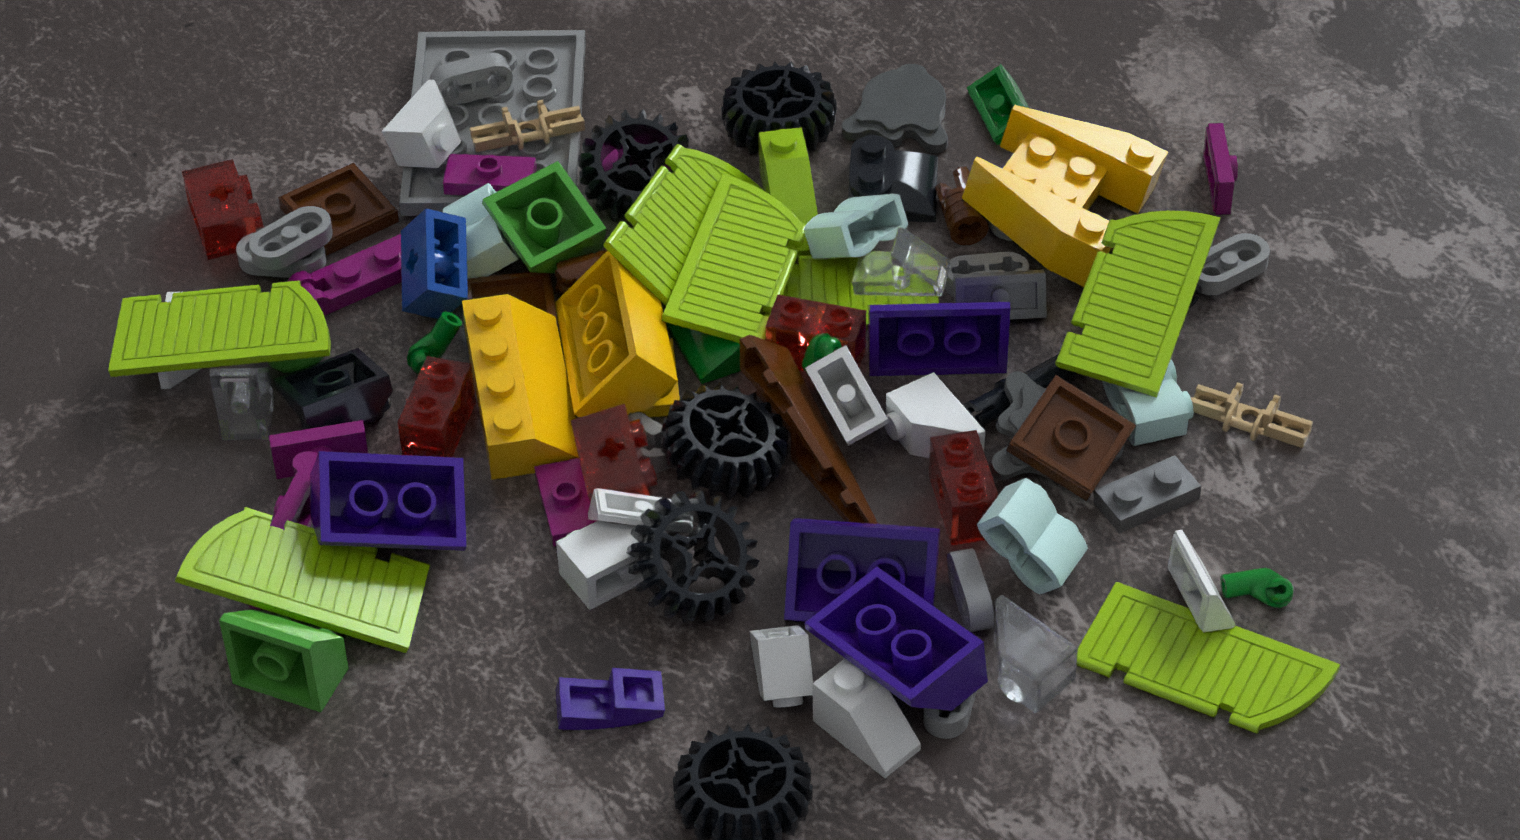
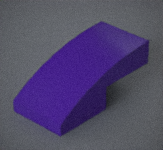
[555,668,665,730]

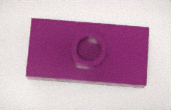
[1203,123,1238,215]
[443,154,537,195]
[269,420,368,479]
[534,458,596,547]

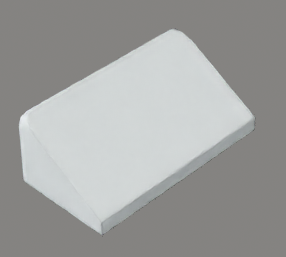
[588,488,693,533]
[1168,530,1235,632]

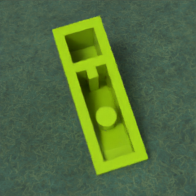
[759,127,818,258]

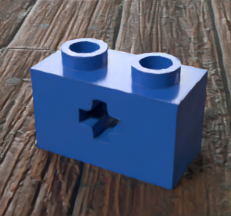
[401,208,468,319]

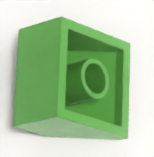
[482,161,607,273]
[219,609,349,712]

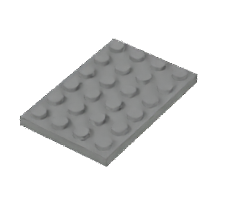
[399,30,586,216]

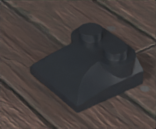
[848,135,938,222]
[273,348,393,430]

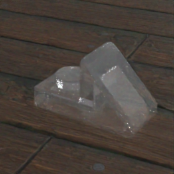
[852,227,950,296]

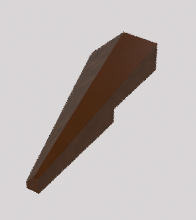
[739,334,878,524]

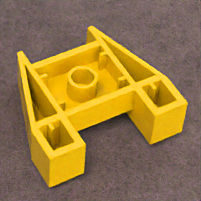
[962,105,1168,287]

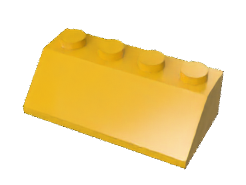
[555,251,678,419]
[462,294,585,480]

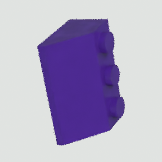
[867,302,1011,376]
[310,451,467,551]
[784,518,940,621]
[805,567,988,711]

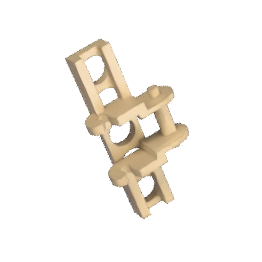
[470,100,585,152]
[1191,382,1313,448]

